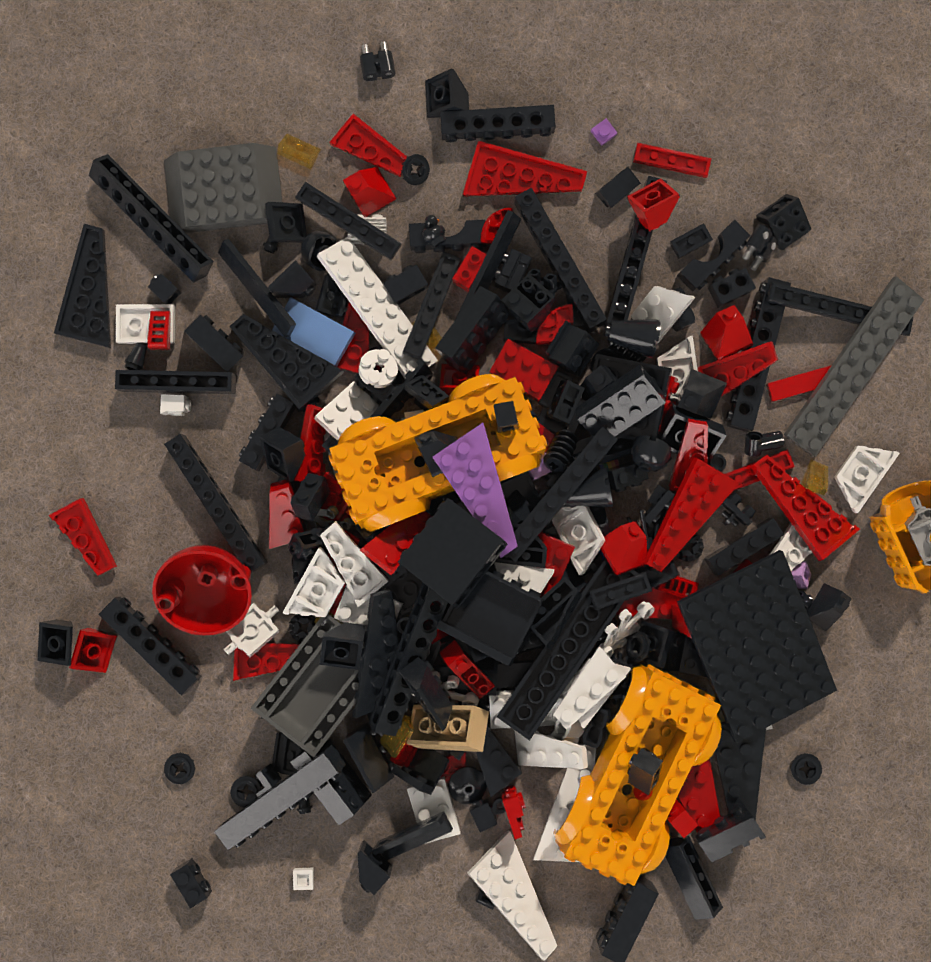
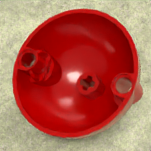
[152,545,252,635]

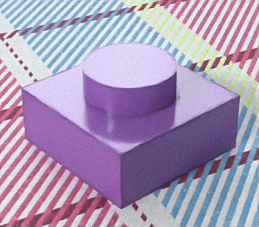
[591,118,617,146]

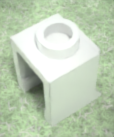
[160,394,191,416]

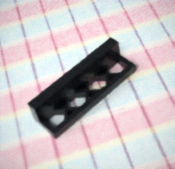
[371,811,453,861]

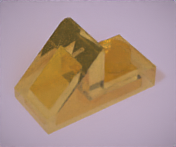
[801,460,828,495]

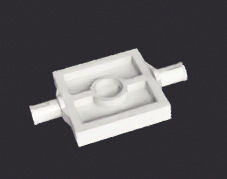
[223,603,280,658]

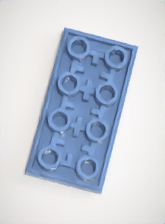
[272,297,355,366]

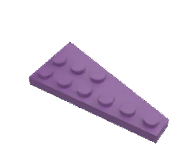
[432,422,518,558]

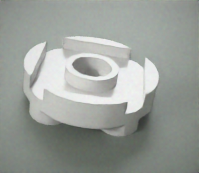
[358,349,398,388]

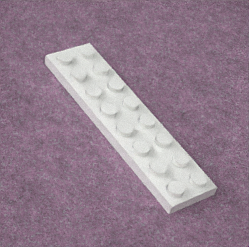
[317,237,438,379]

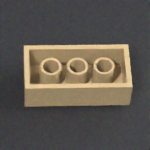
[407,705,489,752]

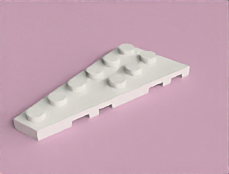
[533,743,596,862]
[467,830,557,961]

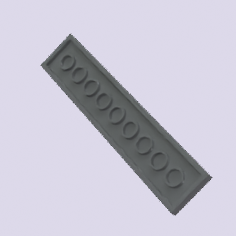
[784,277,925,457]

